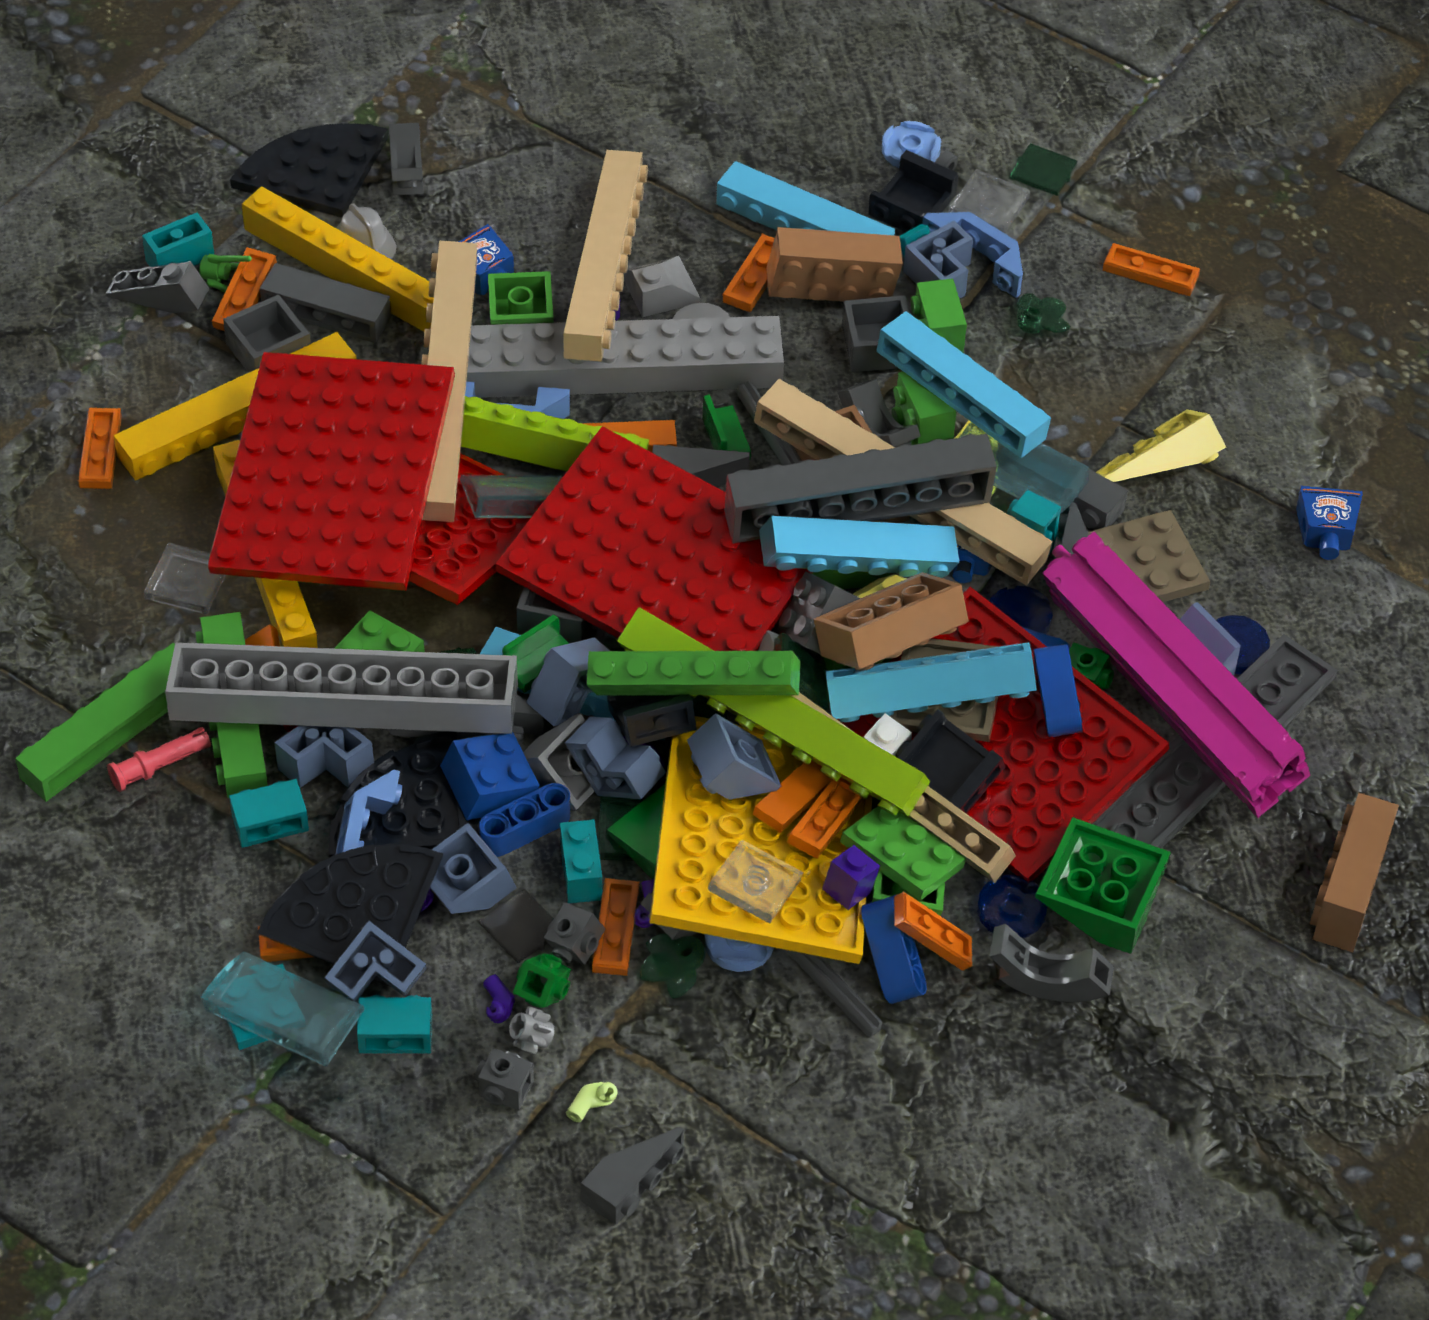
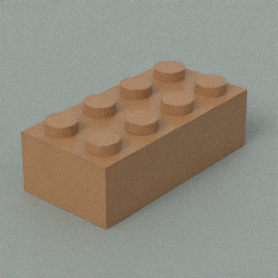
[766,227,903,302]
[813,572,969,671]
[1310,793,1399,952]

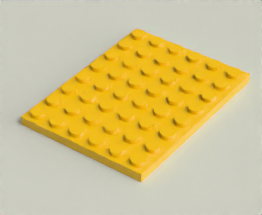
[649,716,872,964]

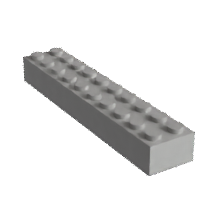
[467,316,784,398]
[165,642,518,734]

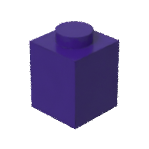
[822,845,880,910]

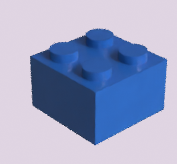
[440,732,540,820]

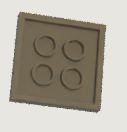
[1088,510,1210,602]
[890,638,999,742]

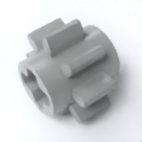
[509,1006,554,1054]

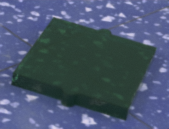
[1010,143,1078,196]

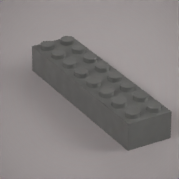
[724,434,997,544]

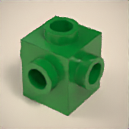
[1069,642,1114,690]
[513,953,571,1008]

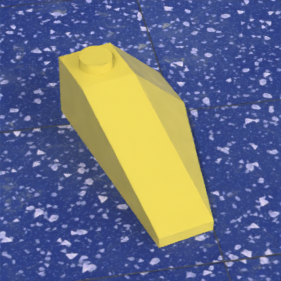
[1096,409,1226,482]

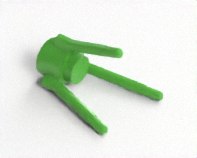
[199,254,252,293]

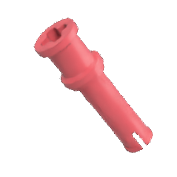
[107,727,211,792]

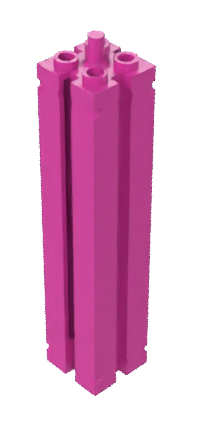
[1042,532,1311,818]

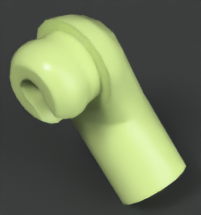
[566,1082,618,1123]

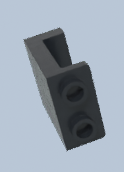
[868,150,959,232]
[607,694,697,747]
[896,709,1005,814]

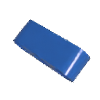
[1033,644,1083,737]
[479,783,570,857]
[861,895,927,1004]

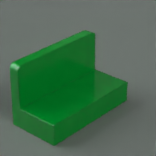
[702,394,751,460]
[502,614,569,693]

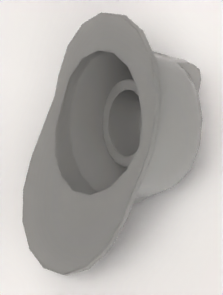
[336,203,396,260]

